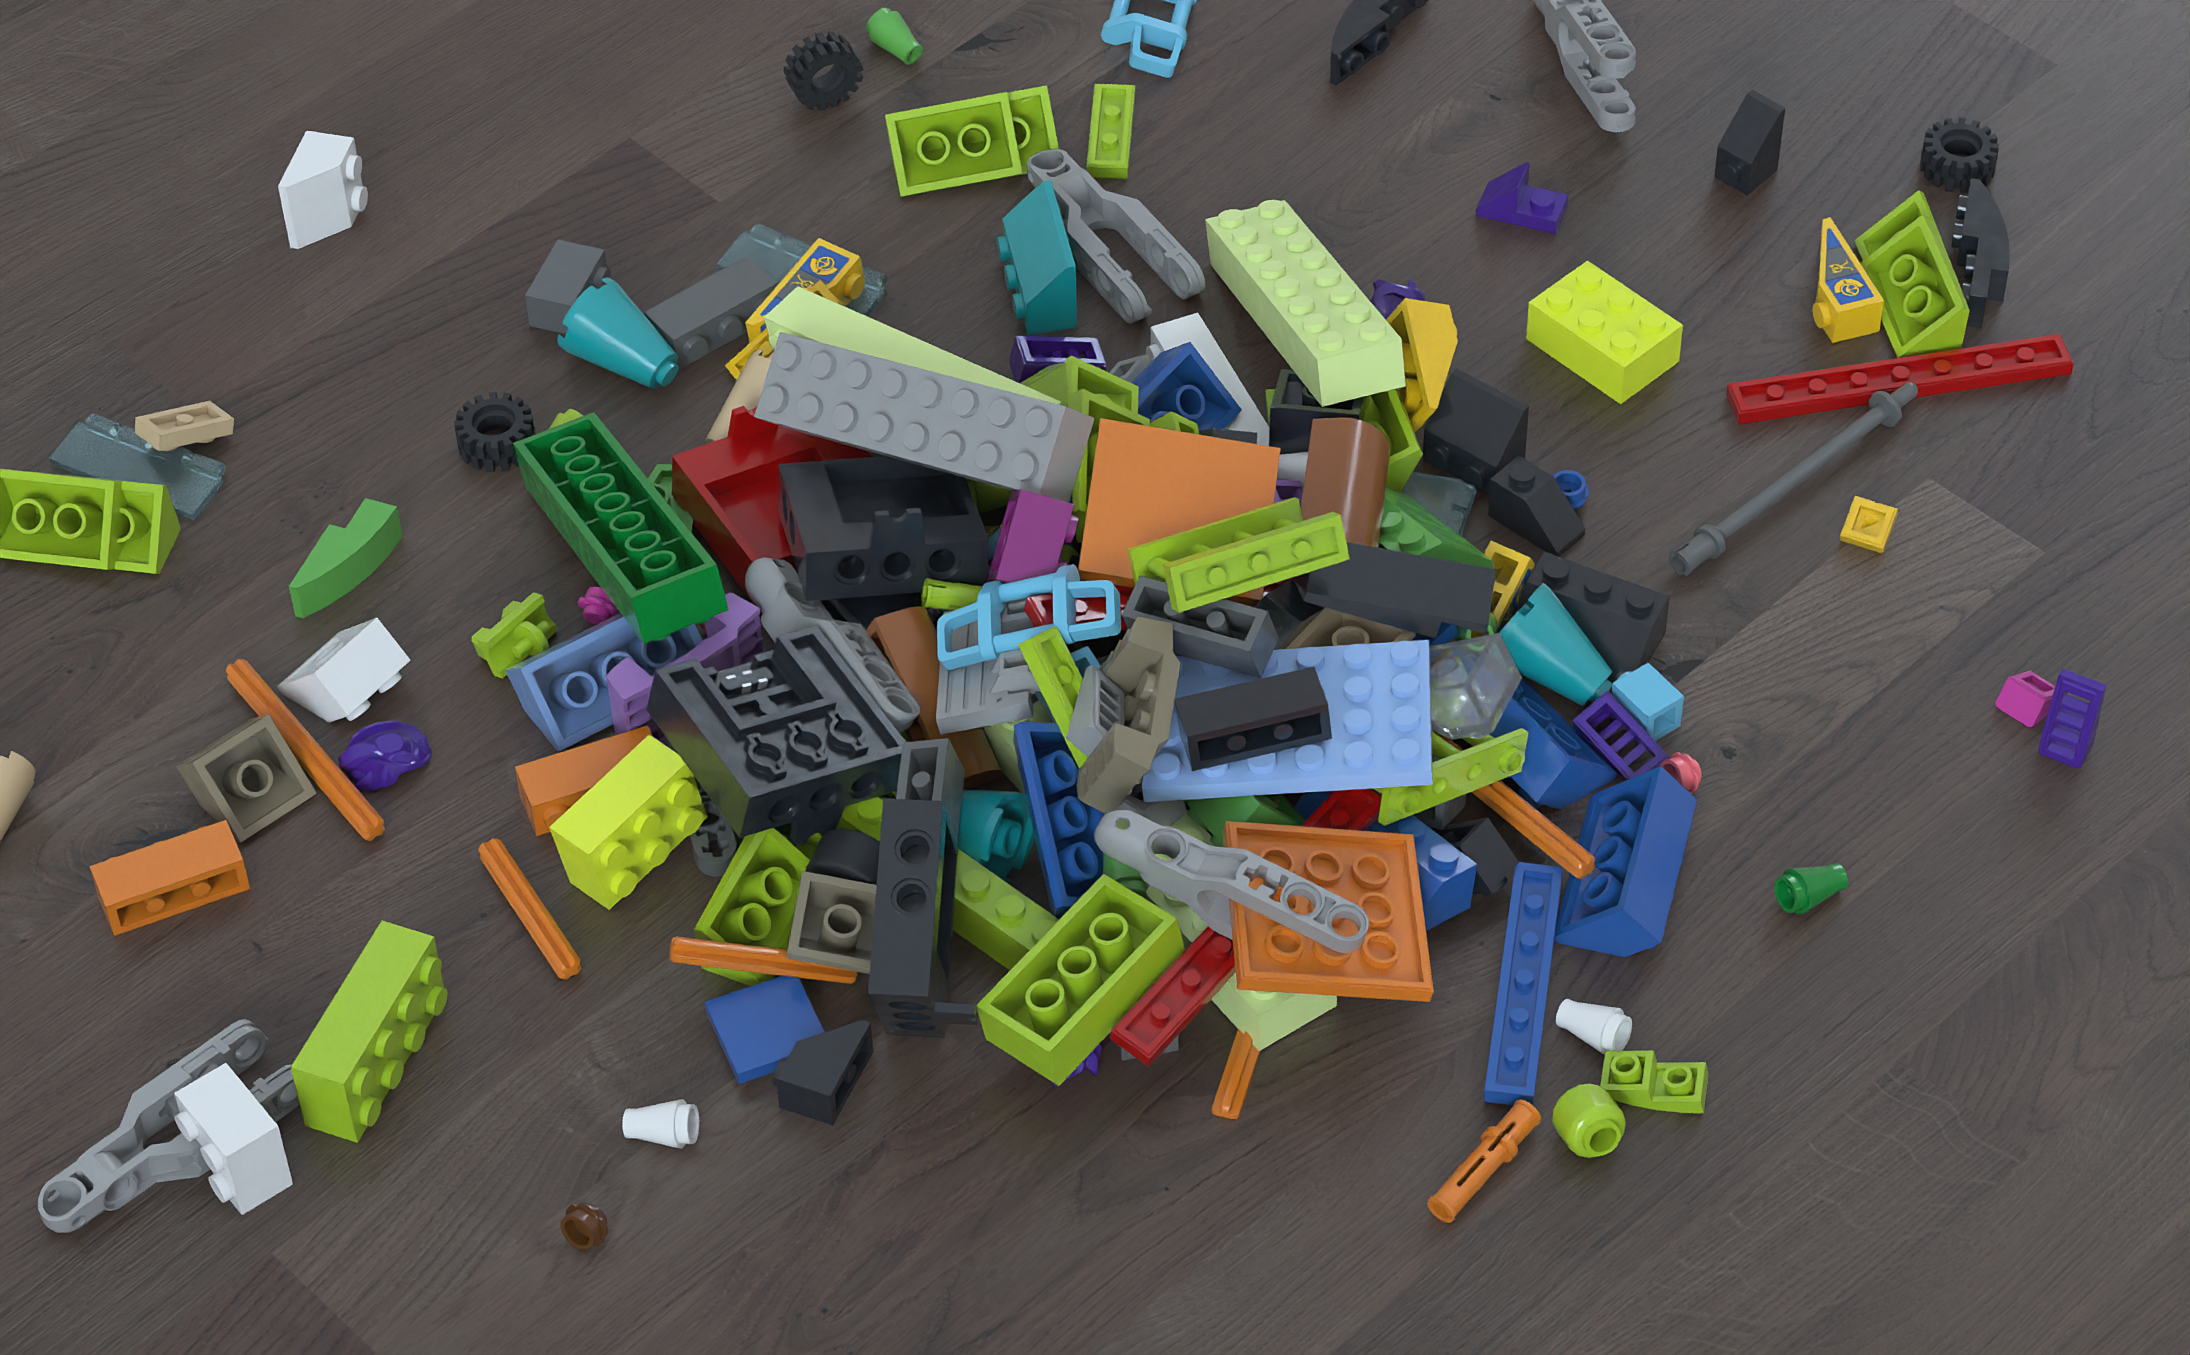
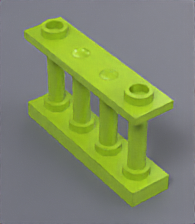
[1127,497,1350,613]
[1373,681,1528,826]

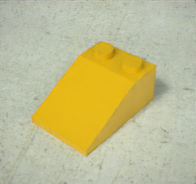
[1386,298,1458,432]

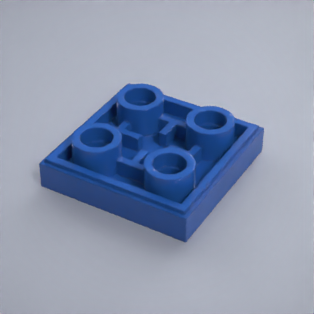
[704,976,824,1084]

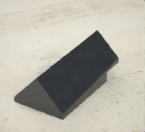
[1293,542,1496,639]

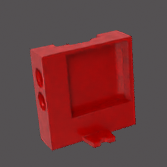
[672,405,871,605]

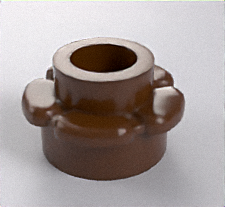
[561,1202,608,1250]

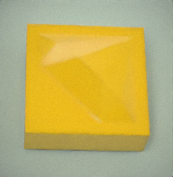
[1840,496,1898,554]

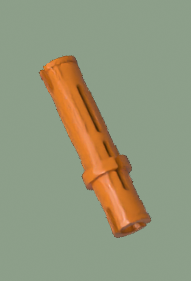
[1427,1099,1541,1223]

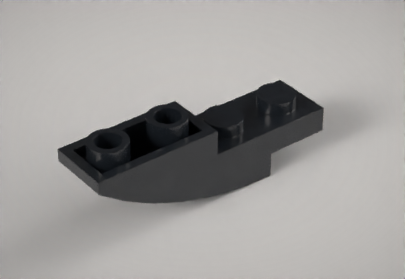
[1330,0,1428,85]
[1951,178,2010,328]

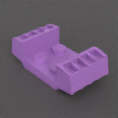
[606,593,765,745]

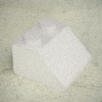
[278,131,368,249]
[277,618,410,723]

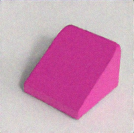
[1996,671,2055,727]

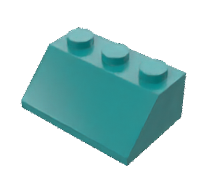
[996,180,1077,335]

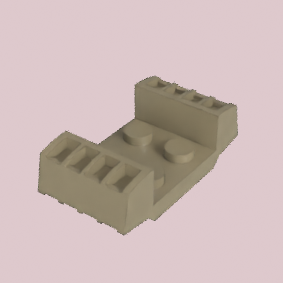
[1077,617,1181,814]

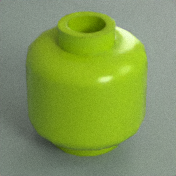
[1552,1083,1626,1158]

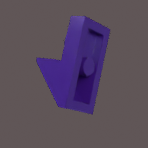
[1476,162,1568,234]

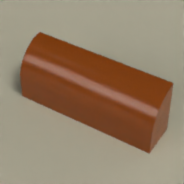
[1301,418,1390,548]
[866,607,1003,789]

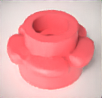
[1660,752,1702,794]

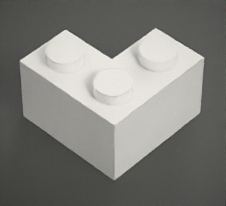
[174,1063,293,1215]

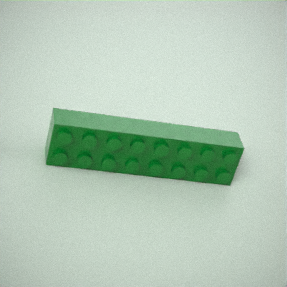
[513,412,729,644]

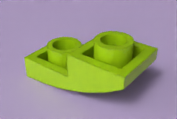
[1600,1051,1709,1113]

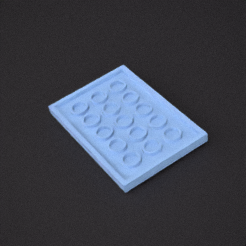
[1142,640,1433,802]

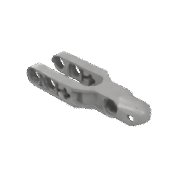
[1533,0,1636,132]
[1027,149,1205,324]
[745,557,920,732]
[1094,810,1369,953]
[38,1019,300,1233]

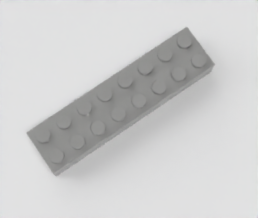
[754,332,1095,503]

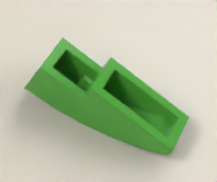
[289,498,403,618]

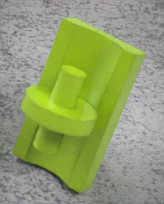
[471,592,558,679]

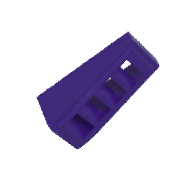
[1009,336,1107,383]
[2038,668,2107,768]
[1573,691,1670,781]

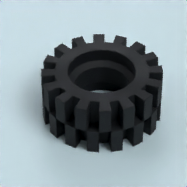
[783,32,864,110]
[1920,118,1999,193]
[454,392,535,472]

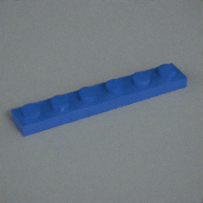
[1484,862,1563,1105]

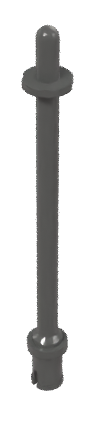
[1668,382,1918,576]

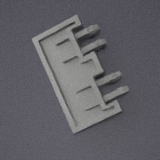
[936,594,1043,734]

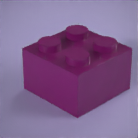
[988,489,1078,595]

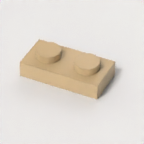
[135,401,234,451]

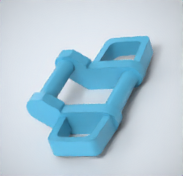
[1101,0,1197,78]
[937,564,1121,670]

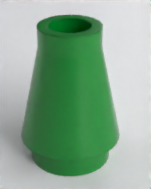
[1774,863,1848,914]

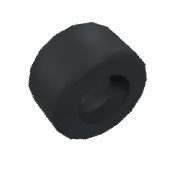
[806,828,880,885]

